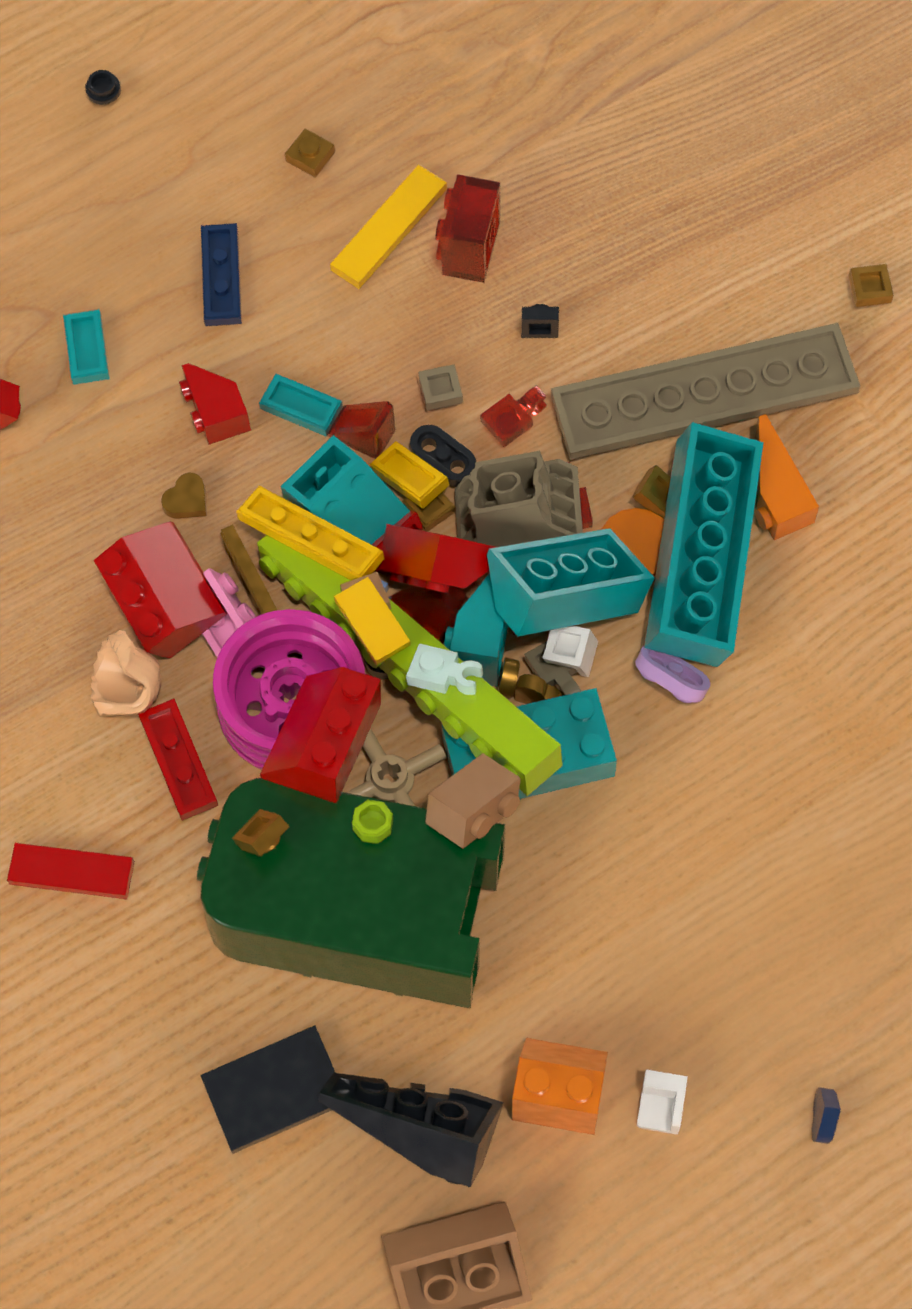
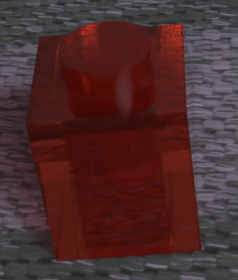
[388,586,469,645]

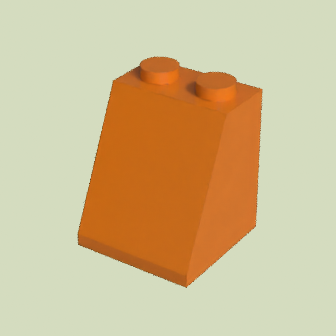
[512,1038,608,1135]

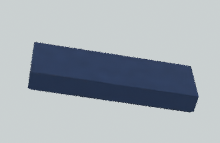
[201,223,242,327]

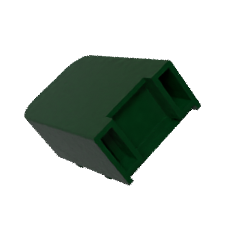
[197,778,505,1008]

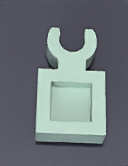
[406,643,483,695]

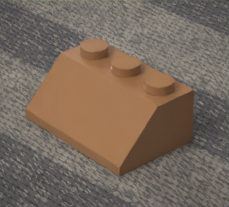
[382,1202,532,1309]

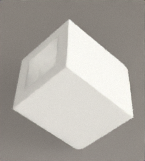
[543,626,598,677]
[637,1069,688,1135]

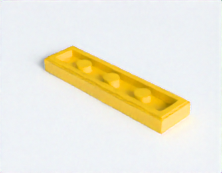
[330,164,447,289]
[236,485,384,581]

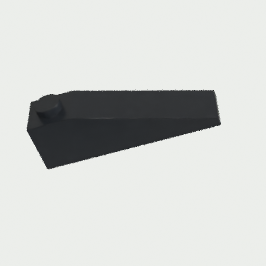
[318,1073,503,1187]

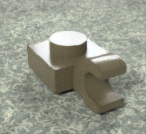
[524,642,581,696]

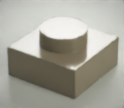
[418,364,463,411]

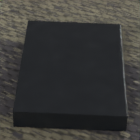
[200,1025,336,1154]

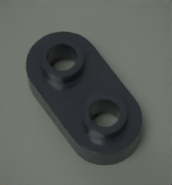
[410,425,476,487]

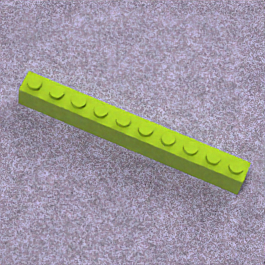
[257,535,562,796]

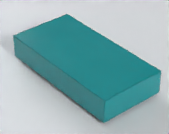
[63,309,110,385]
[259,374,343,437]

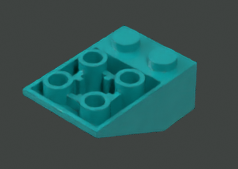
[281,435,410,545]

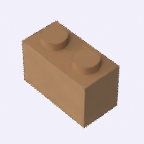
[426,753,521,848]

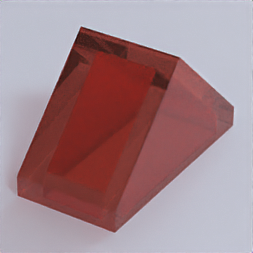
[327,401,395,459]

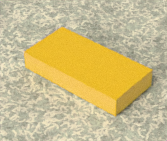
[369,441,450,509]
[334,577,410,665]

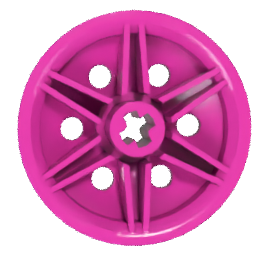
[213,609,365,770]

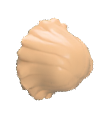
[90,630,161,716]

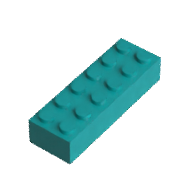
[644,422,764,667]

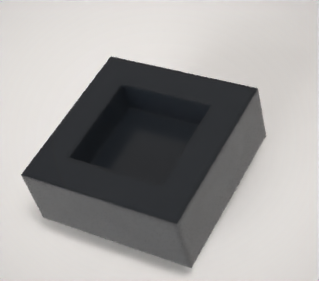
[522,304,559,338]

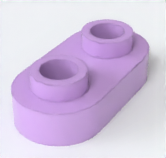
[635,646,710,703]

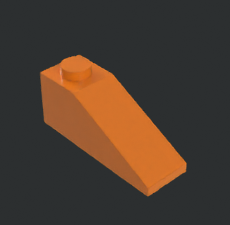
[755,414,819,540]

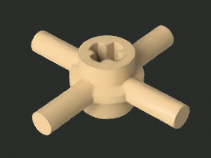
[346,728,446,806]

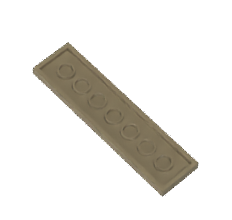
[551,323,860,460]

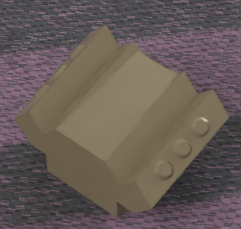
[455,451,583,547]

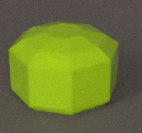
[352,800,393,843]

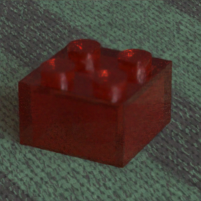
[435,174,501,283]

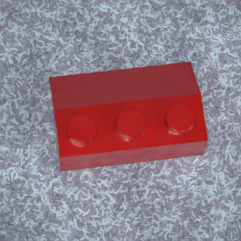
[93,521,228,659]
[377,524,496,593]
[260,667,381,804]

